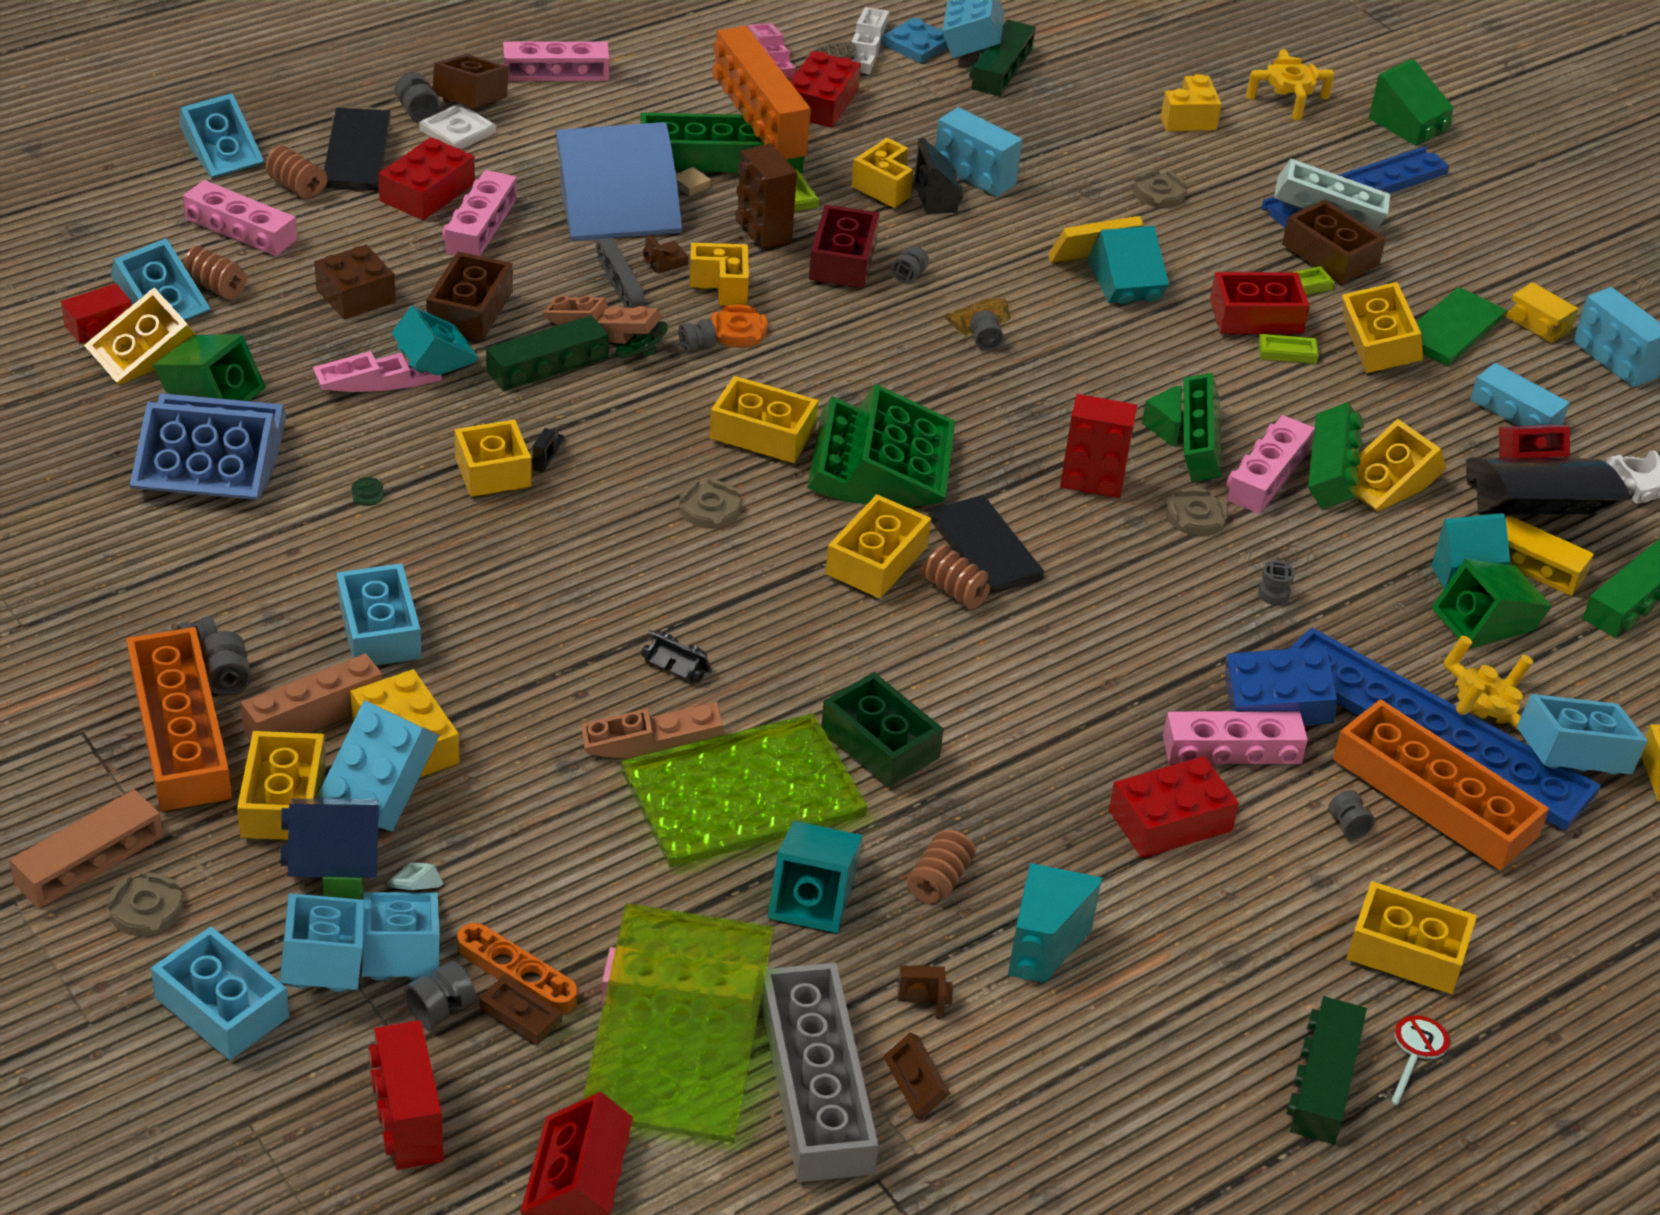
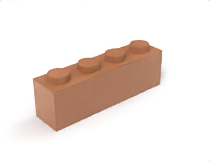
[241,653,382,741]
[9,789,163,909]

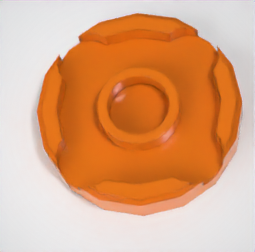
[710,304,768,348]

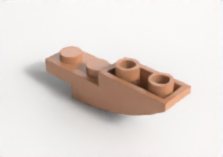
[542,295,661,343]
[581,701,725,759]

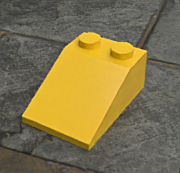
[84,288,196,385]
[1355,419,1447,512]

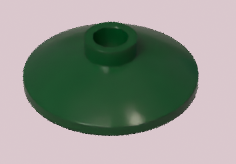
[615,321,668,358]

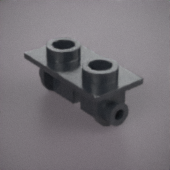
[641,630,712,683]

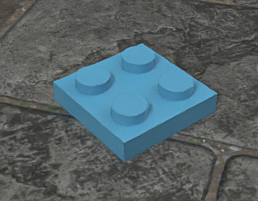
[881,17,948,64]

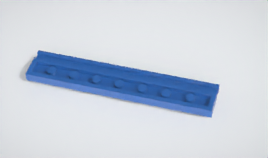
[1261,146,1449,228]

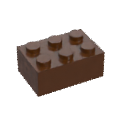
[735,143,797,250]
[1282,199,1386,284]
[426,251,513,341]

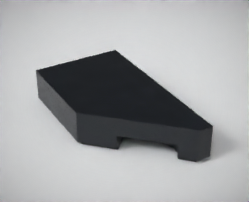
[532,428,565,473]

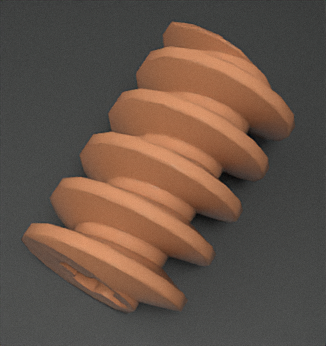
[266,145,327,199]
[183,245,248,300]
[920,545,990,610]
[907,830,976,905]

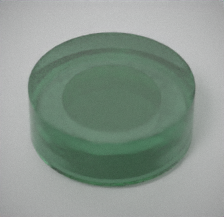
[351,477,384,506]

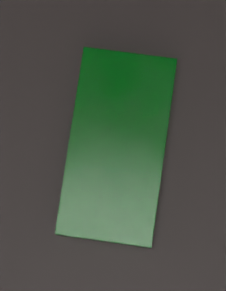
[1416,287,1507,366]

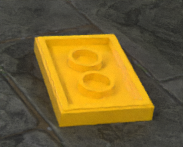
[1048,216,1143,263]

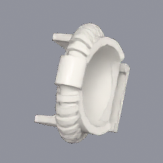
[1606,450,1660,504]

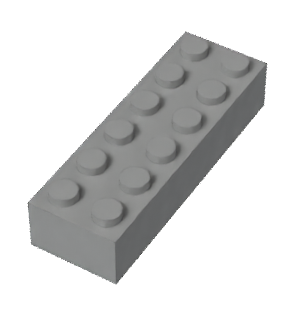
[760,963,879,1183]

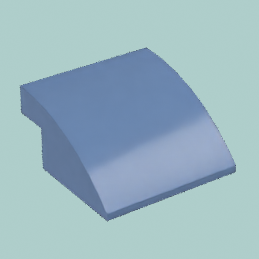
[556,122,682,241]
[130,393,286,500]

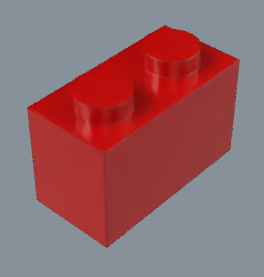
[61,283,132,344]
[1499,424,1570,458]

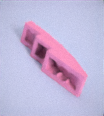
[747,23,796,79]
[313,351,442,392]

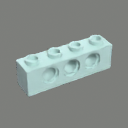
[1274,159,1390,231]

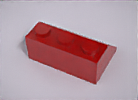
[520,1091,633,1215]

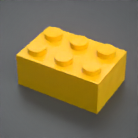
[1342,282,1423,373]
[709,376,819,463]
[825,494,931,599]
[350,669,460,778]
[237,731,326,840]
[1346,881,1477,994]

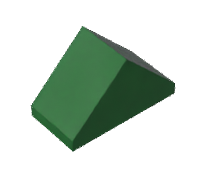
[1142,386,1182,446]

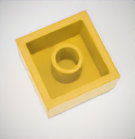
[454,419,531,497]

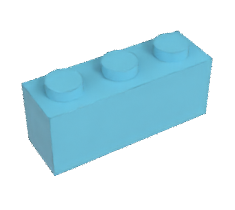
[1470,363,1570,426]

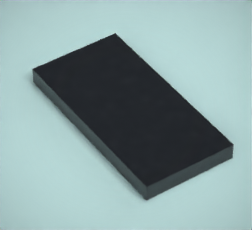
[324,107,391,191]
[928,494,1044,595]

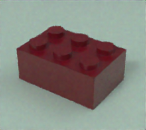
[809,204,880,288]

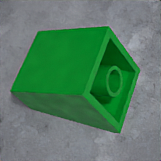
[1368,58,1454,146]
[153,334,266,401]
[1431,559,1552,649]

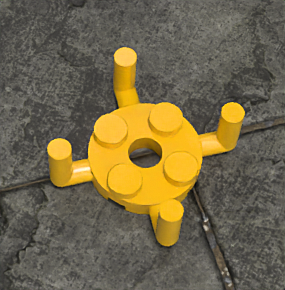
[1246,49,1335,120]
[1444,636,1533,732]

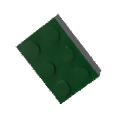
[821,672,944,788]

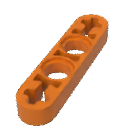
[457,923,577,1015]

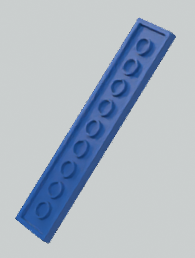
[1289,627,1601,831]

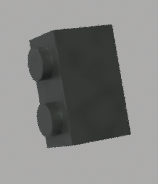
[914,138,963,214]

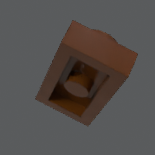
[479,975,562,1045]
[883,1032,950,1118]

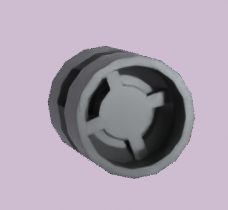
[395,72,440,121]
[201,631,252,696]
[404,961,476,1029]

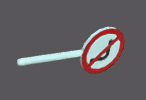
[1392,1015,1450,1105]

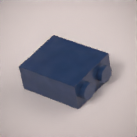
[281,798,379,878]

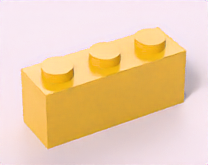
[1506,515,1594,596]

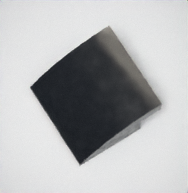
[1466,457,1630,515]

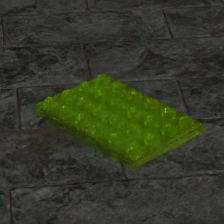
[621,713,868,868]
[582,903,774,1143]

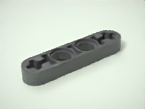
[596,237,645,308]

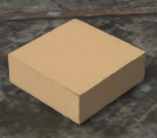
[676,167,711,196]

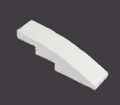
[849,7,889,74]

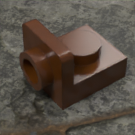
[643,235,688,273]
[897,965,953,1018]

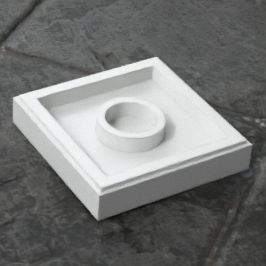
[419,103,496,150]

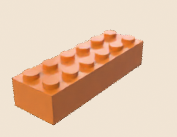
[712,26,811,159]
[126,627,232,812]
[1333,699,1549,871]

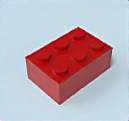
[790,51,861,128]
[378,137,475,221]
[1210,272,1310,335]
[1060,394,1138,498]
[1108,756,1239,858]
[368,1020,444,1170]

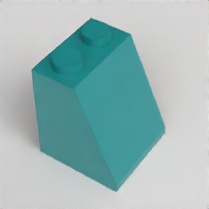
[1087,226,1169,304]
[767,821,863,933]
[1008,863,1102,983]

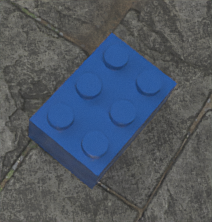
[1225,646,1337,726]

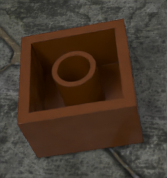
[433,54,509,109]
[314,244,396,320]

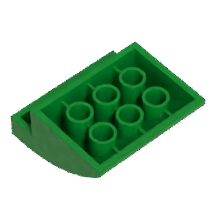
[807,384,955,507]

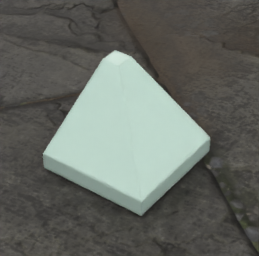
[387,862,444,890]

